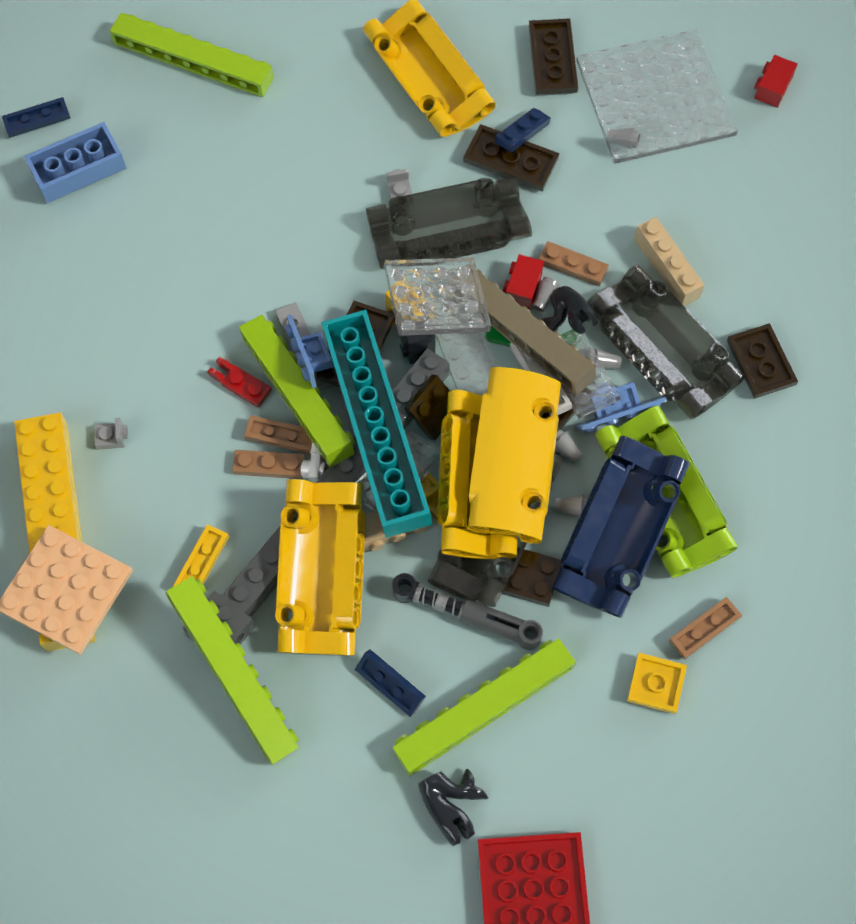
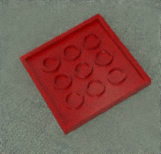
[478,832,590,924]

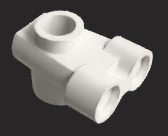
[301,443,329,483]

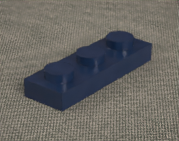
[2,97,71,138]
[495,108,551,153]
[354,649,426,717]

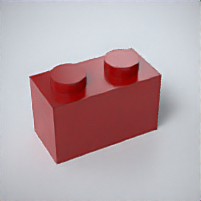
[754,54,798,108]
[503,254,544,310]

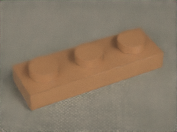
[539,241,609,287]
[244,415,313,454]
[232,450,305,479]
[669,597,742,660]

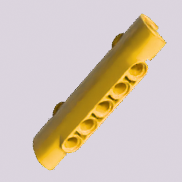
[363,0,496,137]
[468,367,561,544]
[437,390,523,559]
[275,479,366,655]

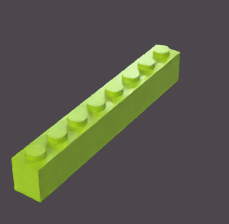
[110,12,274,97]
[238,314,355,468]
[165,576,299,765]
[392,638,576,777]

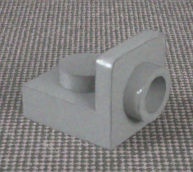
[386,169,413,206]
[95,418,128,450]

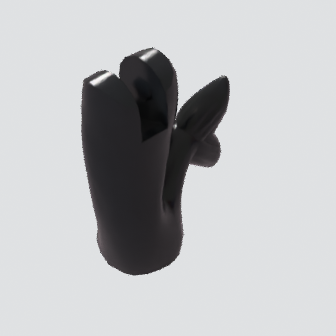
[541,286,598,334]
[418,769,488,846]

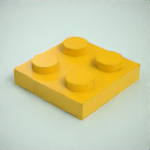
[627,653,687,715]

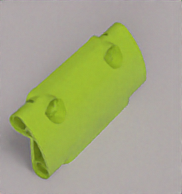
[595,406,738,578]

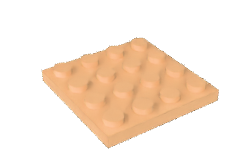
[0,525,133,655]

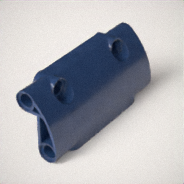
[552,436,690,618]

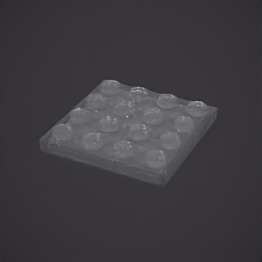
[384,258,491,336]

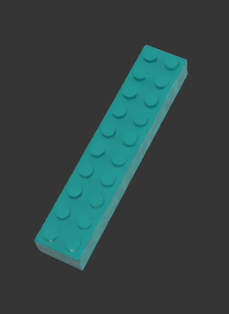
[321,310,433,538]

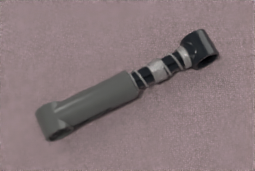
[392,573,543,650]

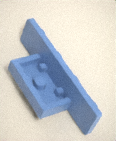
[285,315,333,388]
[575,382,667,433]

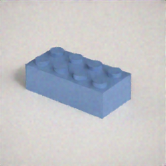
[24,122,127,203]

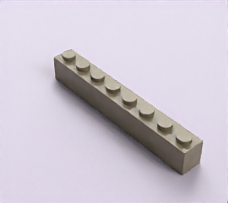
[449,264,596,396]

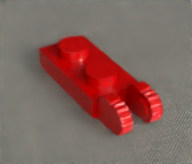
[207,357,272,408]

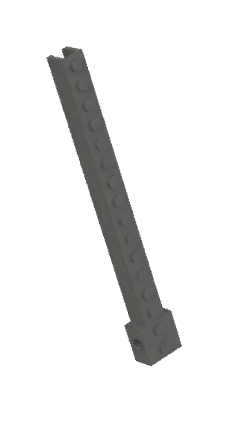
[182,348,450,645]

